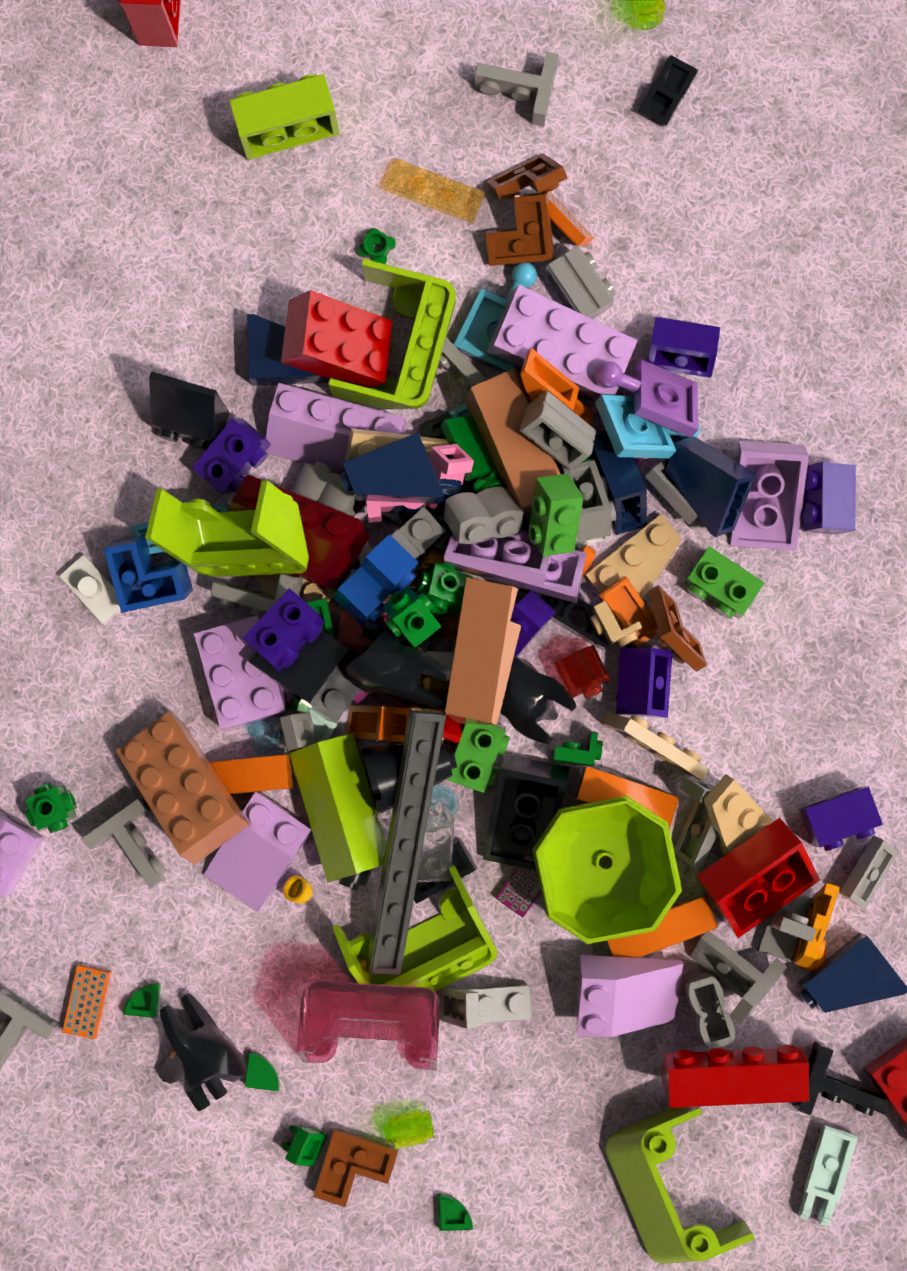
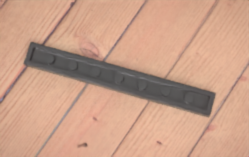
[365,710,446,974]

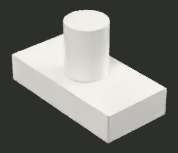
[59,554,121,625]

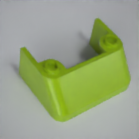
[329,259,456,410]
[145,480,309,577]
[332,865,498,1015]
[605,1107,755,1264]

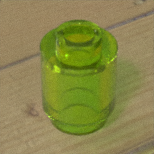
[384,1109,435,1150]

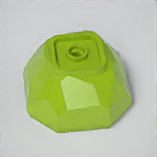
[532,795,682,944]

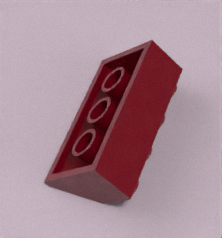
[230,474,369,592]

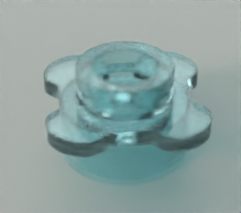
[248,717,285,754]

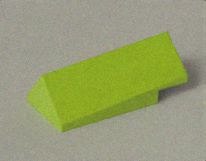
[289,733,387,882]

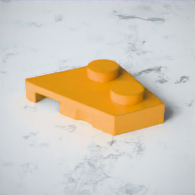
[794,883,840,968]

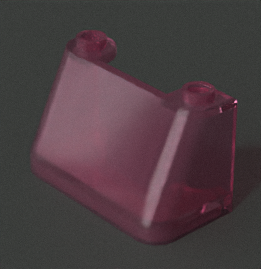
[296,981,440,1071]

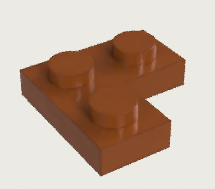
[486,153,568,200]
[485,192,554,266]
[648,585,707,672]
[313,1128,399,1207]

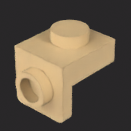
[590,601,642,647]

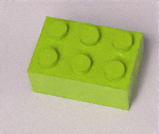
[229,74,340,160]

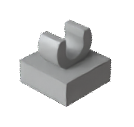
[274,712,317,751]

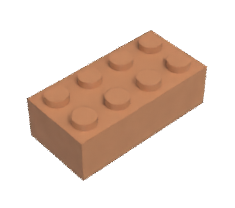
[116,711,250,865]

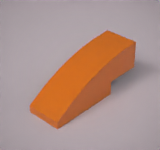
[520,348,594,426]
[347,705,428,743]
[210,755,293,794]
[575,766,679,829]
[607,895,718,958]

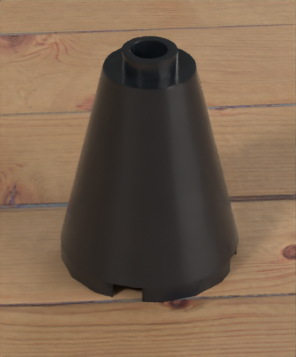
[361,744,457,814]

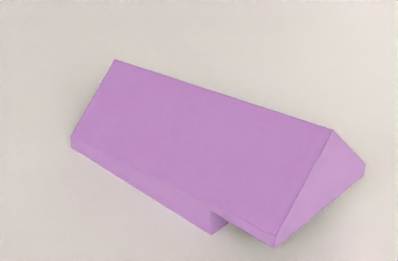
[444,529,587,603]

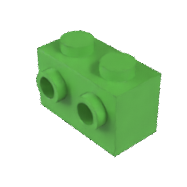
[528,474,583,556]
[684,546,765,619]
[446,724,510,793]

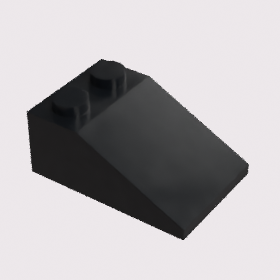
[149,371,230,451]
[248,630,360,723]
[483,754,569,871]

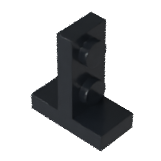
[792,1042,889,1116]

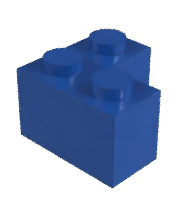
[103,534,193,613]
[334,534,419,626]

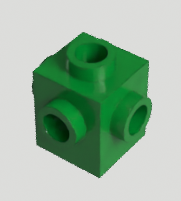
[416,563,473,616]
[382,586,441,648]
[25,783,77,834]

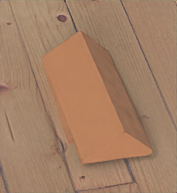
[464,369,561,515]
[445,577,521,725]

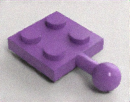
[596,359,699,438]

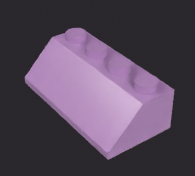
[265,383,406,474]

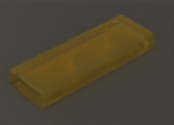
[384,158,485,224]

